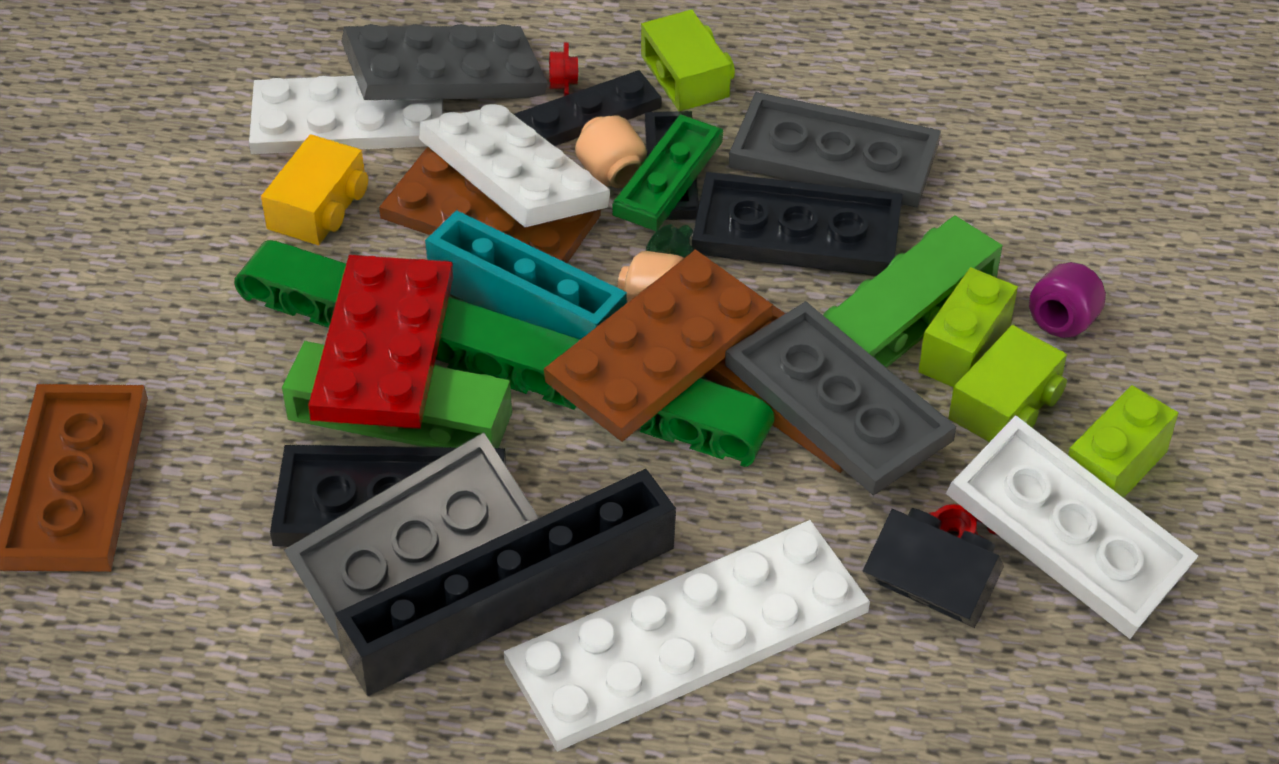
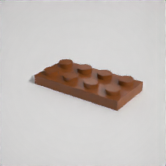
[379,147,601,263]
[544,249,773,442]
[0,384,148,572]

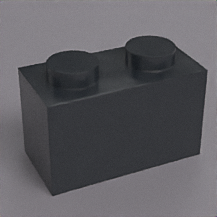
[862,508,1004,628]

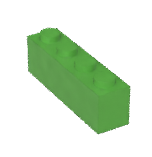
[823,215,1003,368]
[282,341,512,448]

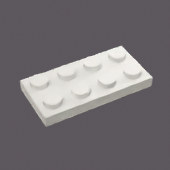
[249,76,443,154]
[419,104,610,227]
[946,415,1198,639]

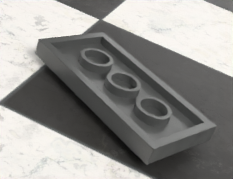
[341,24,548,100]
[729,92,941,208]
[725,301,957,496]
[284,432,539,644]

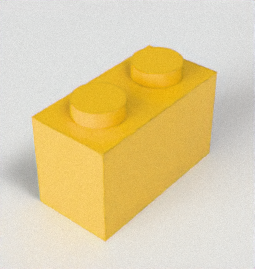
[261,134,368,246]

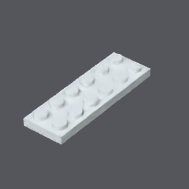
[504,520,870,752]

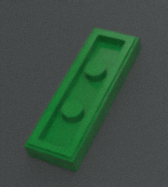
[612,114,723,232]

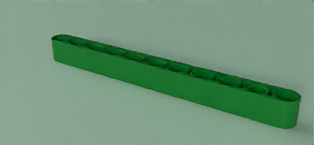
[234,240,775,467]

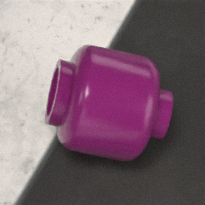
[1029,262,1106,338]

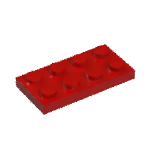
[308,255,453,429]

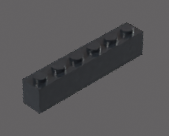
[335,469,676,697]

